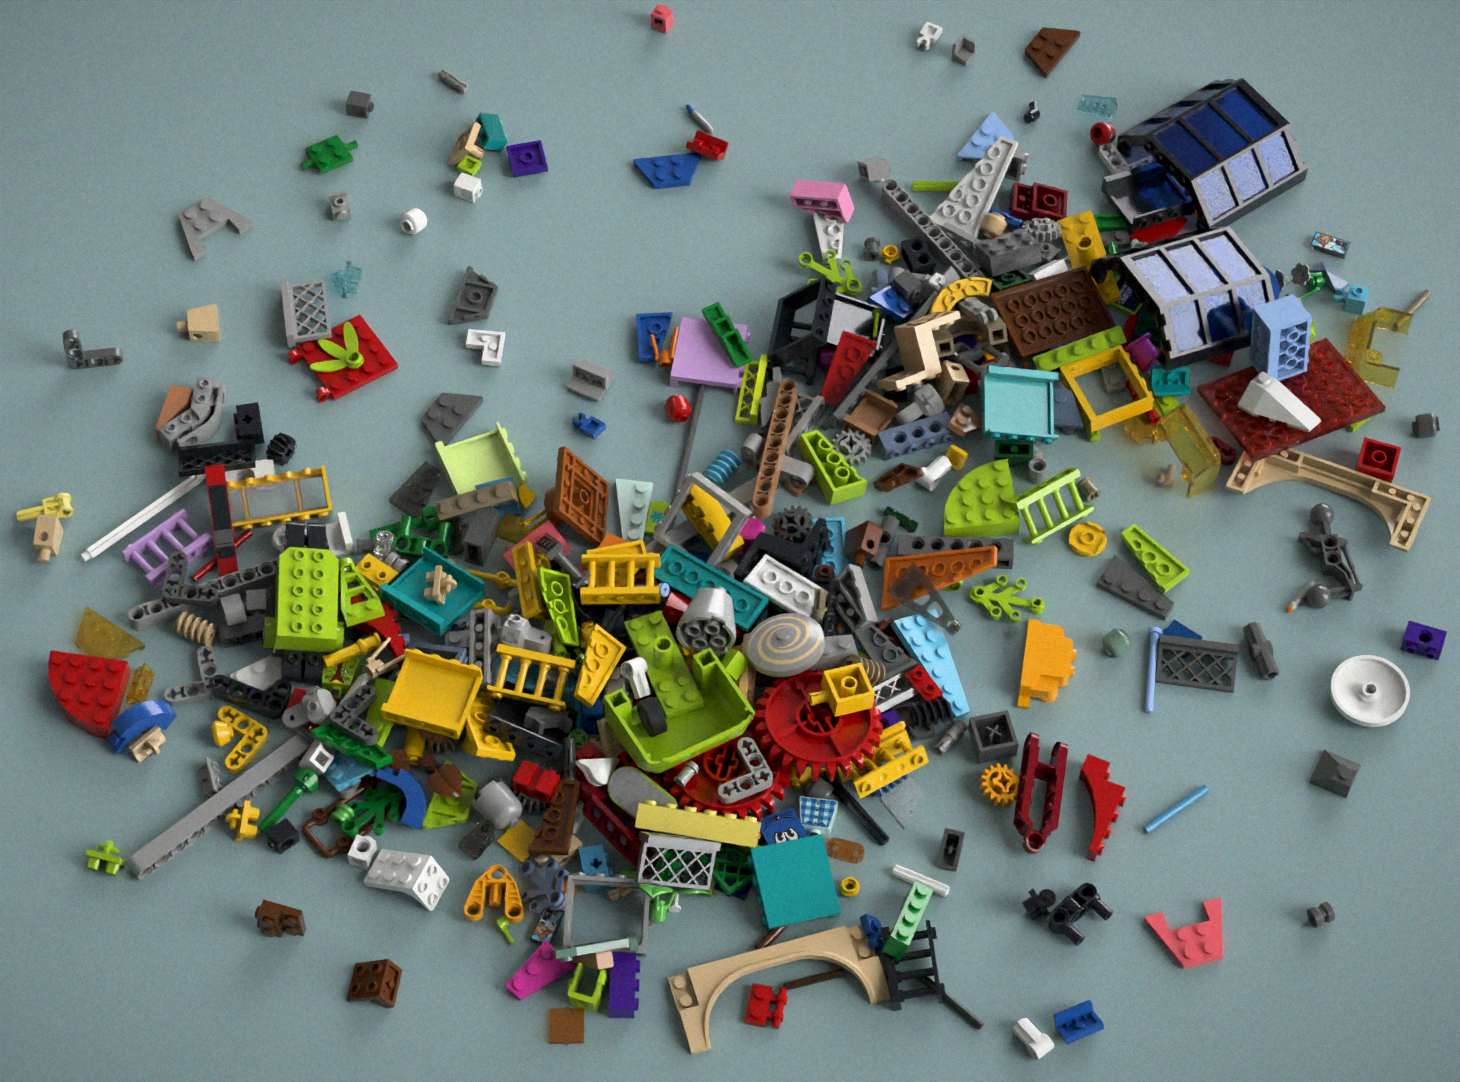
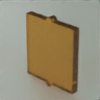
[549,1007,584,1046]

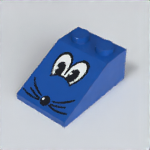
[756,807,808,846]

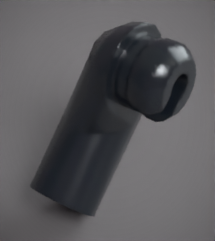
[1023,101,1040,123]

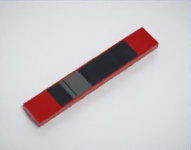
[205,464,239,577]

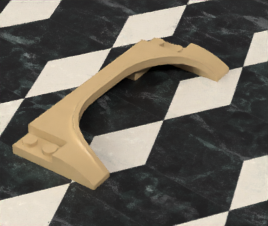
[1225,435,1432,553]
[667,925,891,1055]

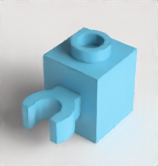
[1333,284,1369,315]

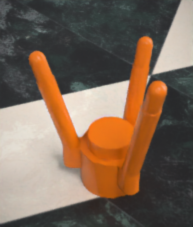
[650,326,678,368]

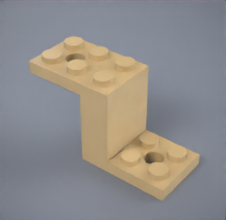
[875,311,960,391]

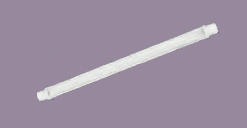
[80,474,206,562]

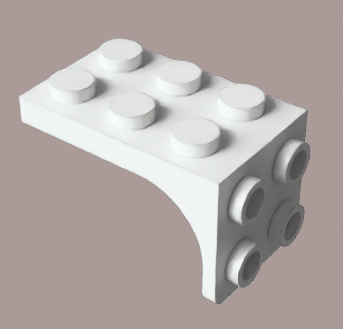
[363,849,449,911]

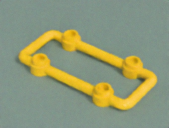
[449,559,518,616]

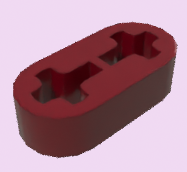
[1203,436,1236,466]

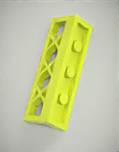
[735,354,768,426]

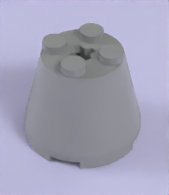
[676,587,736,656]

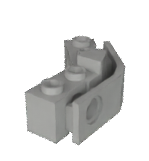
[158,377,227,453]

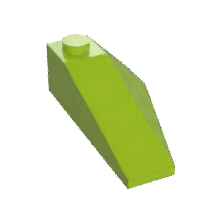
[537,567,579,647]

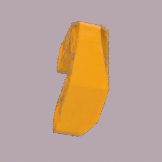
[464,865,524,923]

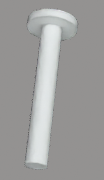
[669,878,681,913]

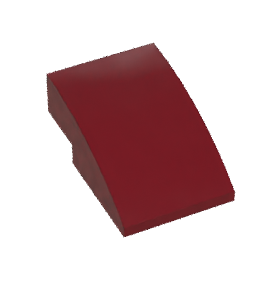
[1009,182,1068,222]

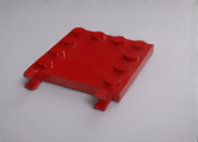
[287,315,398,403]

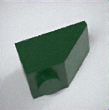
[993,440,1033,467]

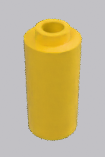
[404,726,425,766]

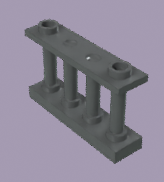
[533,533,591,589]

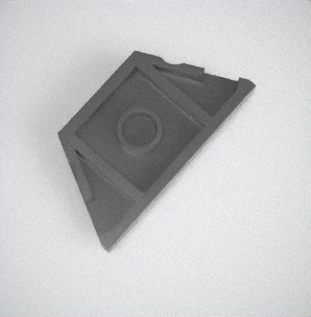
[447,266,498,325]
[421,393,483,447]

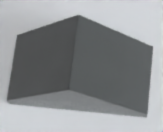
[937,827,965,871]

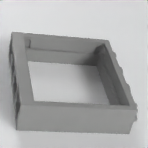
[652,472,752,569]
[563,872,651,957]

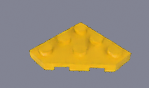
[586,540,647,587]

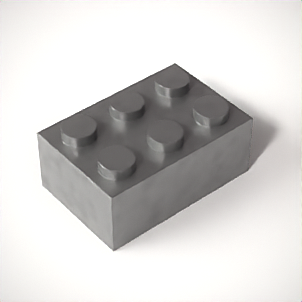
[975,229,1042,277]

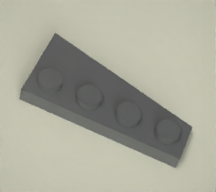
[1096,555,1174,621]

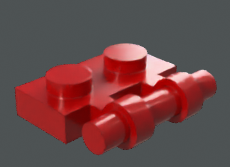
[744,983,788,1029]

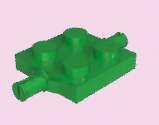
[300,135,358,175]

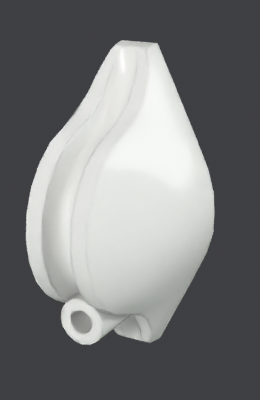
[575,758,620,787]

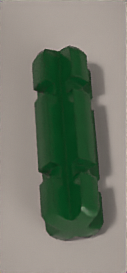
[883,506,919,532]

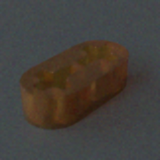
[827,838,865,864]

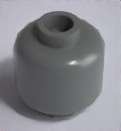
[1412,413,1440,438]
[803,777,834,800]

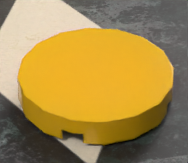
[1068,522,1107,557]

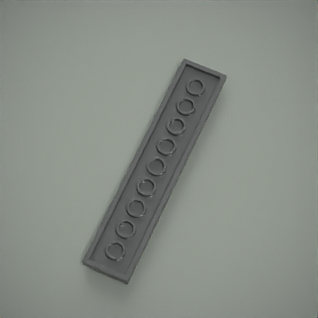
[819,291,938,431]

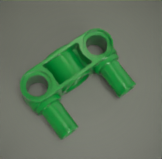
[392,515,451,559]

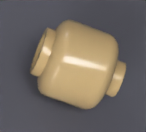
[980,211,1007,239]

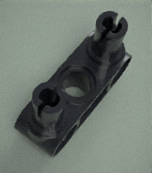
[1048,883,1113,946]

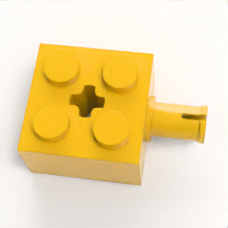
[808,663,875,717]

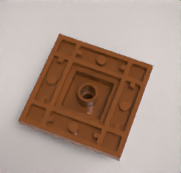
[544,446,609,548]

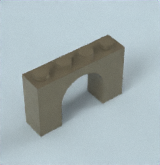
[932,314,1008,358]
[434,480,519,523]

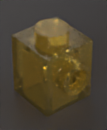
[497,513,526,544]

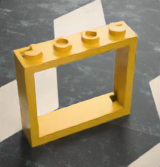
[1060,344,1154,433]

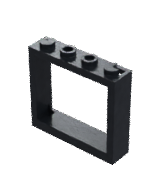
[767,276,837,367]

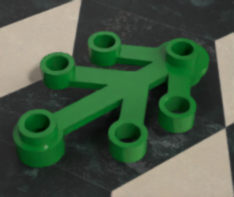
[341,783,405,838]

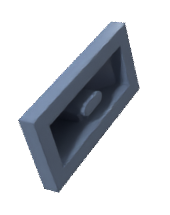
[1310,261,1349,293]

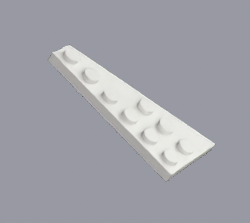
[929,136,1018,237]

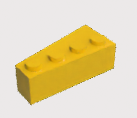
[680,485,744,563]

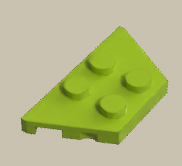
[422,760,479,830]

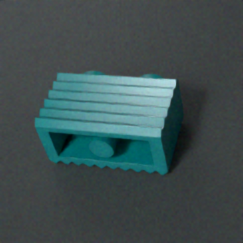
[475,112,508,151]

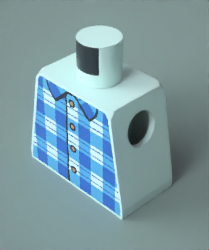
[799,796,838,838]

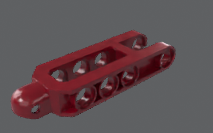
[1013,732,1068,854]
[579,780,658,878]

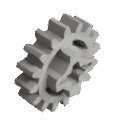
[1022,218,1061,242]
[831,429,871,467]

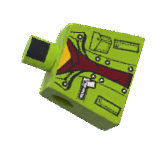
[322,655,361,702]

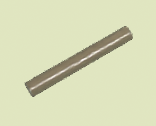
[1393,290,1431,328]

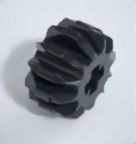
[266,432,297,466]

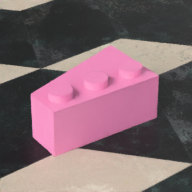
[789,180,855,224]

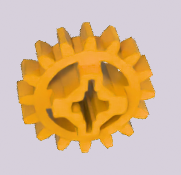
[979,763,1020,807]

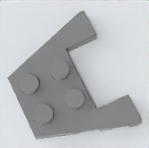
[178,197,253,261]

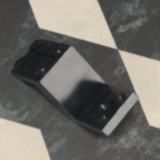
[733,517,830,584]

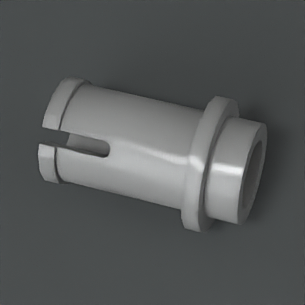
[674,761,699,787]

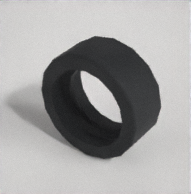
[637,697,667,738]

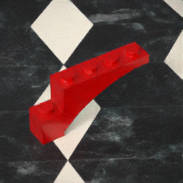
[340,594,406,670]
[1079,754,1127,862]

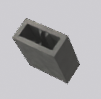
[463,507,500,567]

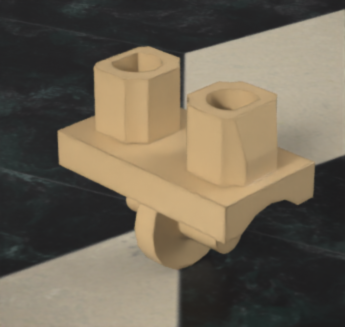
[424,565,457,606]
[128,725,166,763]

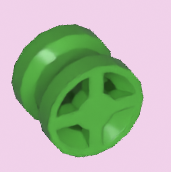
[568,729,588,751]
[329,803,355,827]

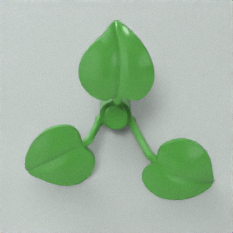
[617,869,710,922]

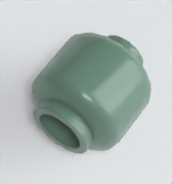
[1102,628,1131,657]

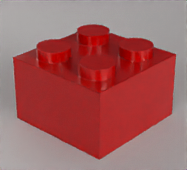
[1355,437,1401,483]

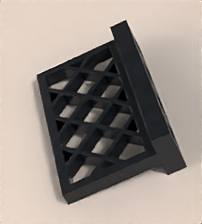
[178,438,256,477]

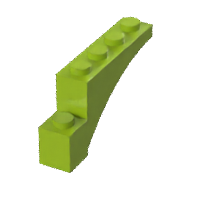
[1032,325,1127,371]

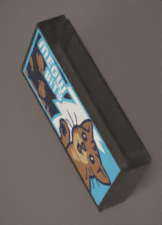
[1310,231,1350,259]
[530,907,565,946]

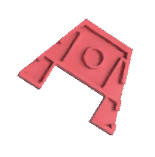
[1144,898,1223,969]

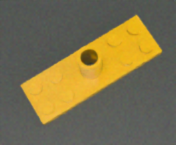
[1057,210,1122,304]
[461,691,516,761]

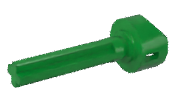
[369,506,440,540]
[257,767,318,834]

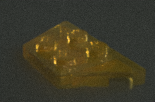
[75,606,145,660]

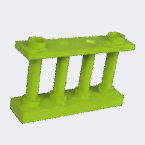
[1007,467,1095,545]

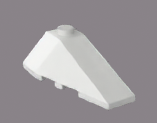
[1238,371,1321,432]

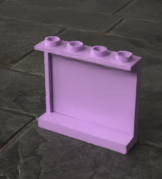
[670,317,751,395]

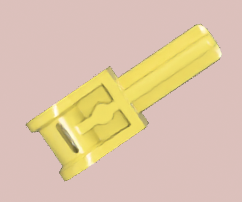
[16,493,74,522]

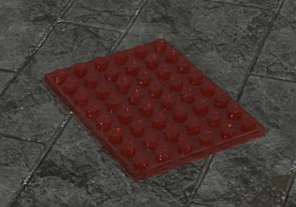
[1197,338,1386,462]

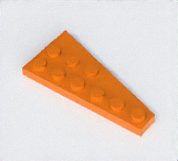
[881,545,997,612]

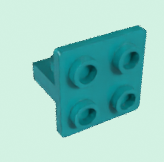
[1148,365,1190,397]

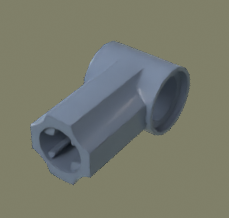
[871,269,888,296]

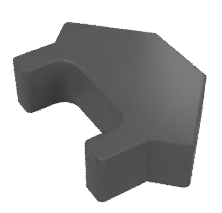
[523,706,573,735]

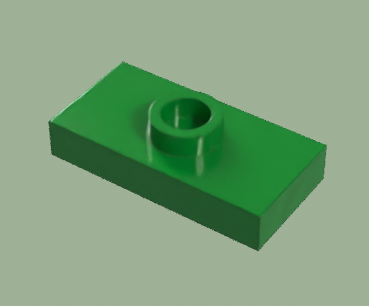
[1093,214,1130,232]

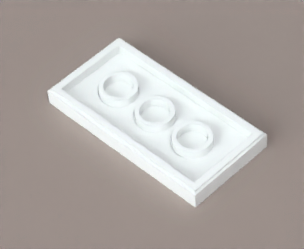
[743,554,829,618]

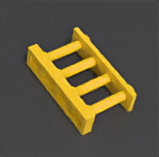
[580,553,661,605]
[487,644,577,712]
[836,729,929,799]

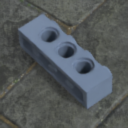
[877,412,955,460]

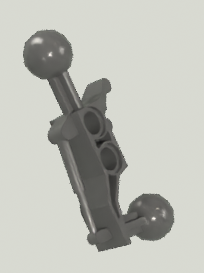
[1298,503,1363,608]

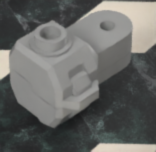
[919,266,961,301]
[894,382,945,426]
[499,614,552,654]
[282,686,336,728]

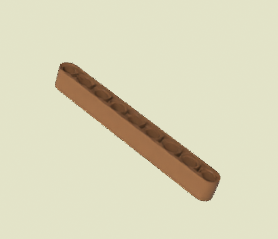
[752,379,797,519]

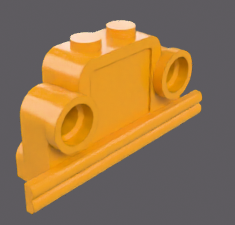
[1017,619,1077,709]

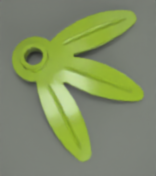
[309,322,364,372]

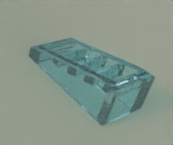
[1078,95,1118,119]

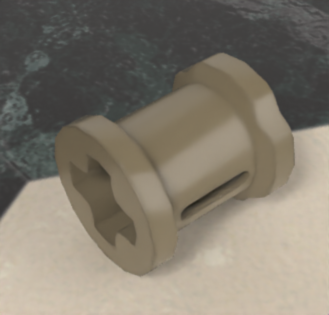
[1077,476,1101,502]

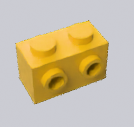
[355,553,399,595]

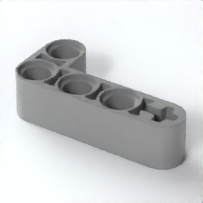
[740,433,816,488]

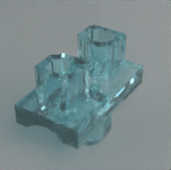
[331,261,362,298]

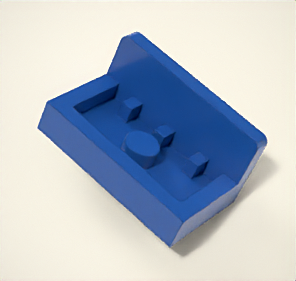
[1053,1000,1104,1045]

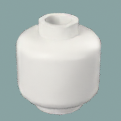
[400,208,427,235]

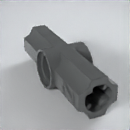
[866,515,900,571]
[1243,622,1279,680]

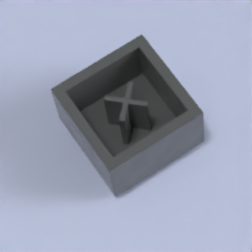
[968,710,1019,763]

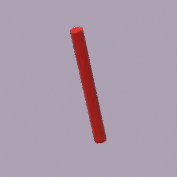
[191,529,253,582]

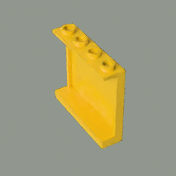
[381,648,483,740]

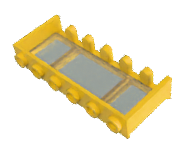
[227,465,333,532]

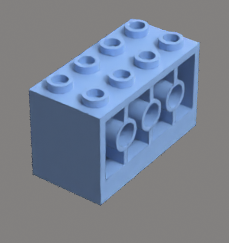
[1250,294,1312,381]

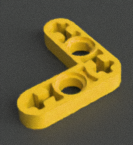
[218,706,268,774]

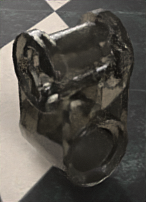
[458,820,495,860]

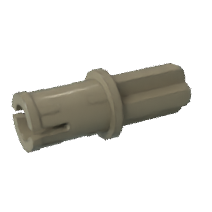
[811,589,827,628]

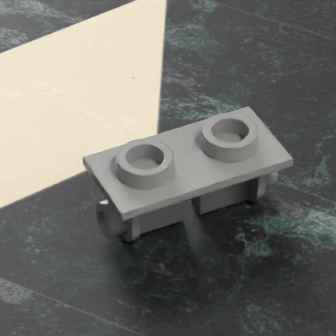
[198,757,224,799]

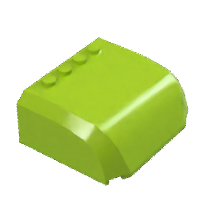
[604,648,755,774]

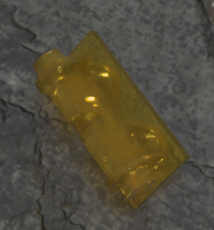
[126,663,155,704]

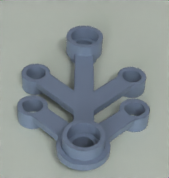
[518,858,569,914]

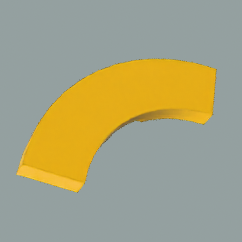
[928,277,992,314]

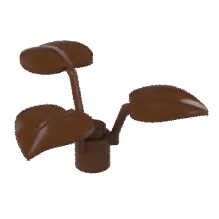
[375,729,462,798]

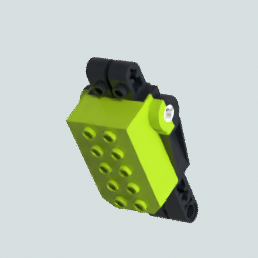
[262,521,344,684]

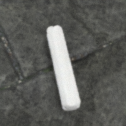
[892,865,950,897]

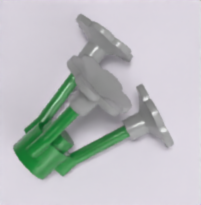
[1274,263,1325,302]

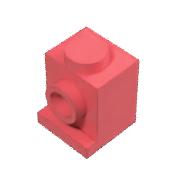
[651,4,674,34]

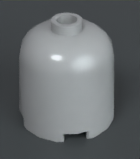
[471,778,523,830]

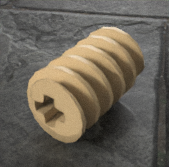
[172,611,216,646]

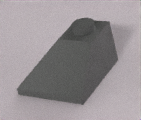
[1309,750,1362,798]

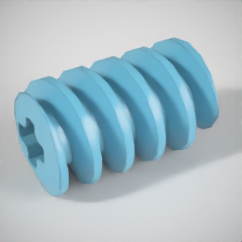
[701,450,742,488]

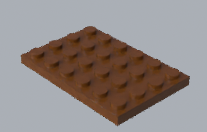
[989,266,1116,360]

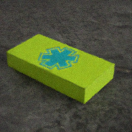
[644,500,670,536]

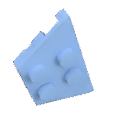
[957,112,1014,163]

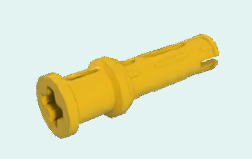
[322,632,382,669]

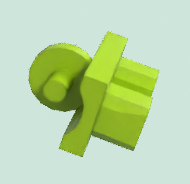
[85,840,126,876]

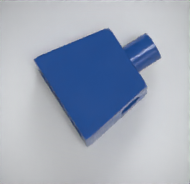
[583,690,605,734]

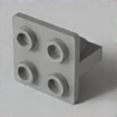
[566,359,616,402]

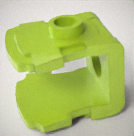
[567,963,608,1012]

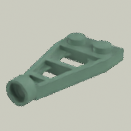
[552,935,638,962]

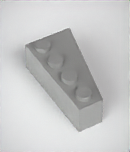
[781,634,858,680]

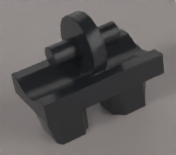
[1022,889,1056,920]

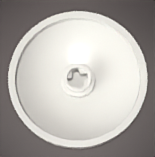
[1330,655,1410,727]

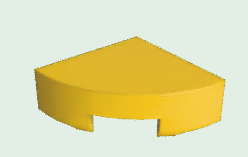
[517,483,537,510]

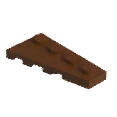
[527,780,581,855]

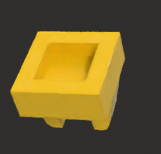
[945,444,968,471]

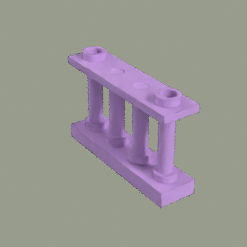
[122,509,214,591]

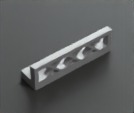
[872,671,919,713]

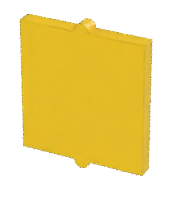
[497,819,535,862]

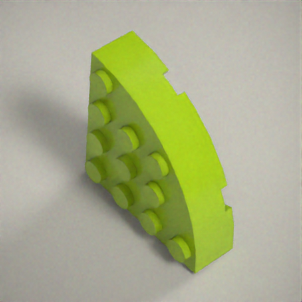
[942,459,1020,538]

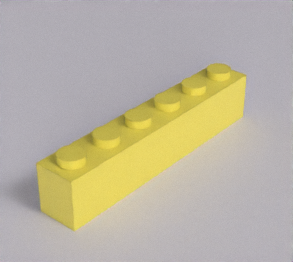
[635,799,761,848]

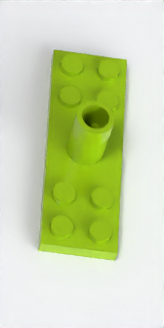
[624,610,704,719]

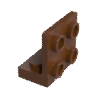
[347,959,402,1008]

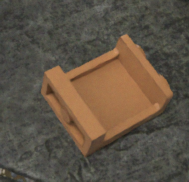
[842,389,898,446]

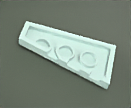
[615,478,653,542]

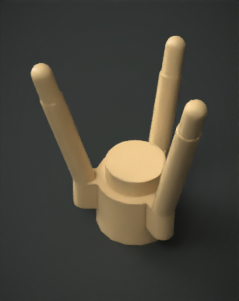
[364,637,406,679]

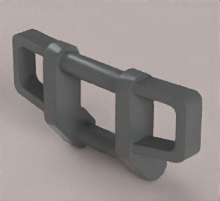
[949,340,1009,378]

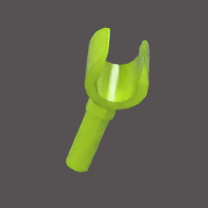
[496,916,515,945]

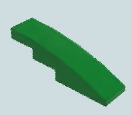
[702,302,754,368]

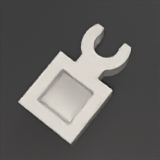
[916,22,942,51]

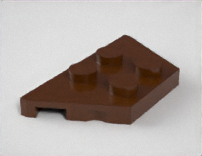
[1025,27,1081,78]

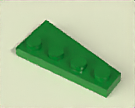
[310,718,392,769]

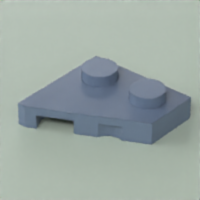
[1053,388,1084,429]

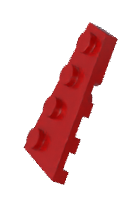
[820,330,878,407]

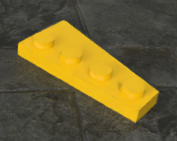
[574,624,627,708]

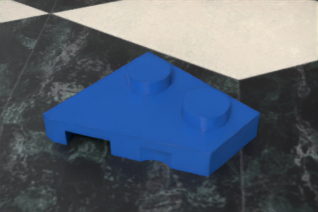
[866,285,914,322]

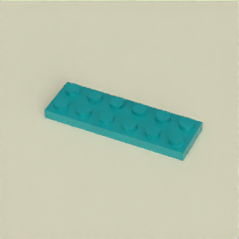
[654,543,769,632]

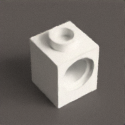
[453,172,483,203]
[348,835,377,870]

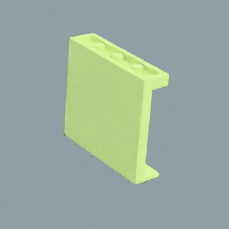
[435,422,528,496]

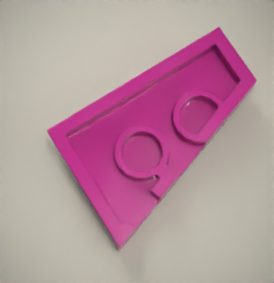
[504,940,577,1001]

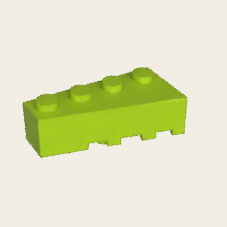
[798,430,867,505]

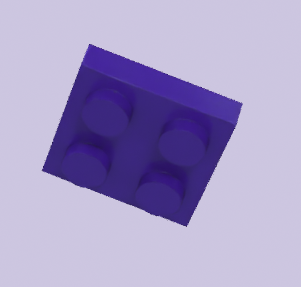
[506,140,548,177]

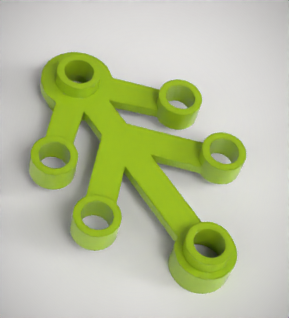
[798,250,862,296]
[970,574,1045,623]

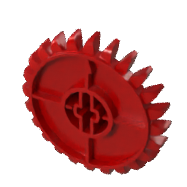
[753,668,883,782]
[662,719,792,821]

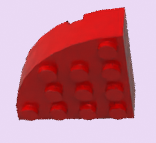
[48,650,131,740]

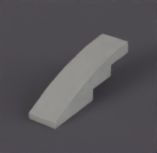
[760,367,782,438]

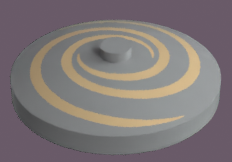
[746,613,825,677]

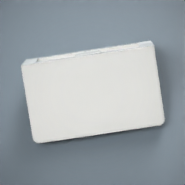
[326,512,354,557]

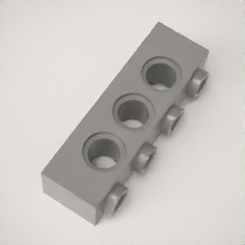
[469,608,497,692]

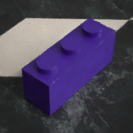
[609,952,640,1018]

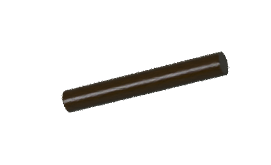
[783,968,845,991]

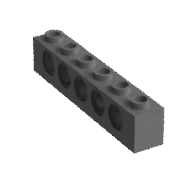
[897,534,1014,569]

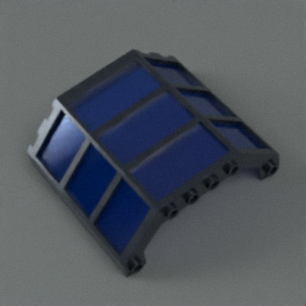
[1116,78,1308,229]
[1089,226,1275,372]

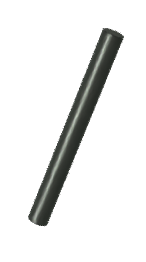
[918,977,984,1030]

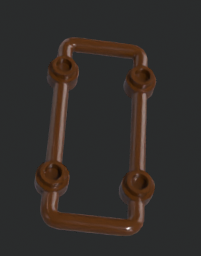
[302,774,407,858]

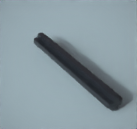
[820,770,889,846]

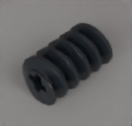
[909,698,953,728]

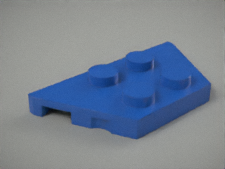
[633,152,701,189]

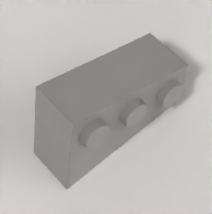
[836,564,879,632]

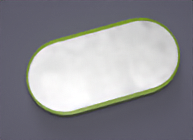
[608,766,679,832]

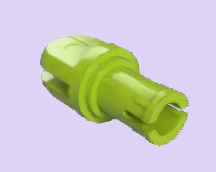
[543,619,567,658]

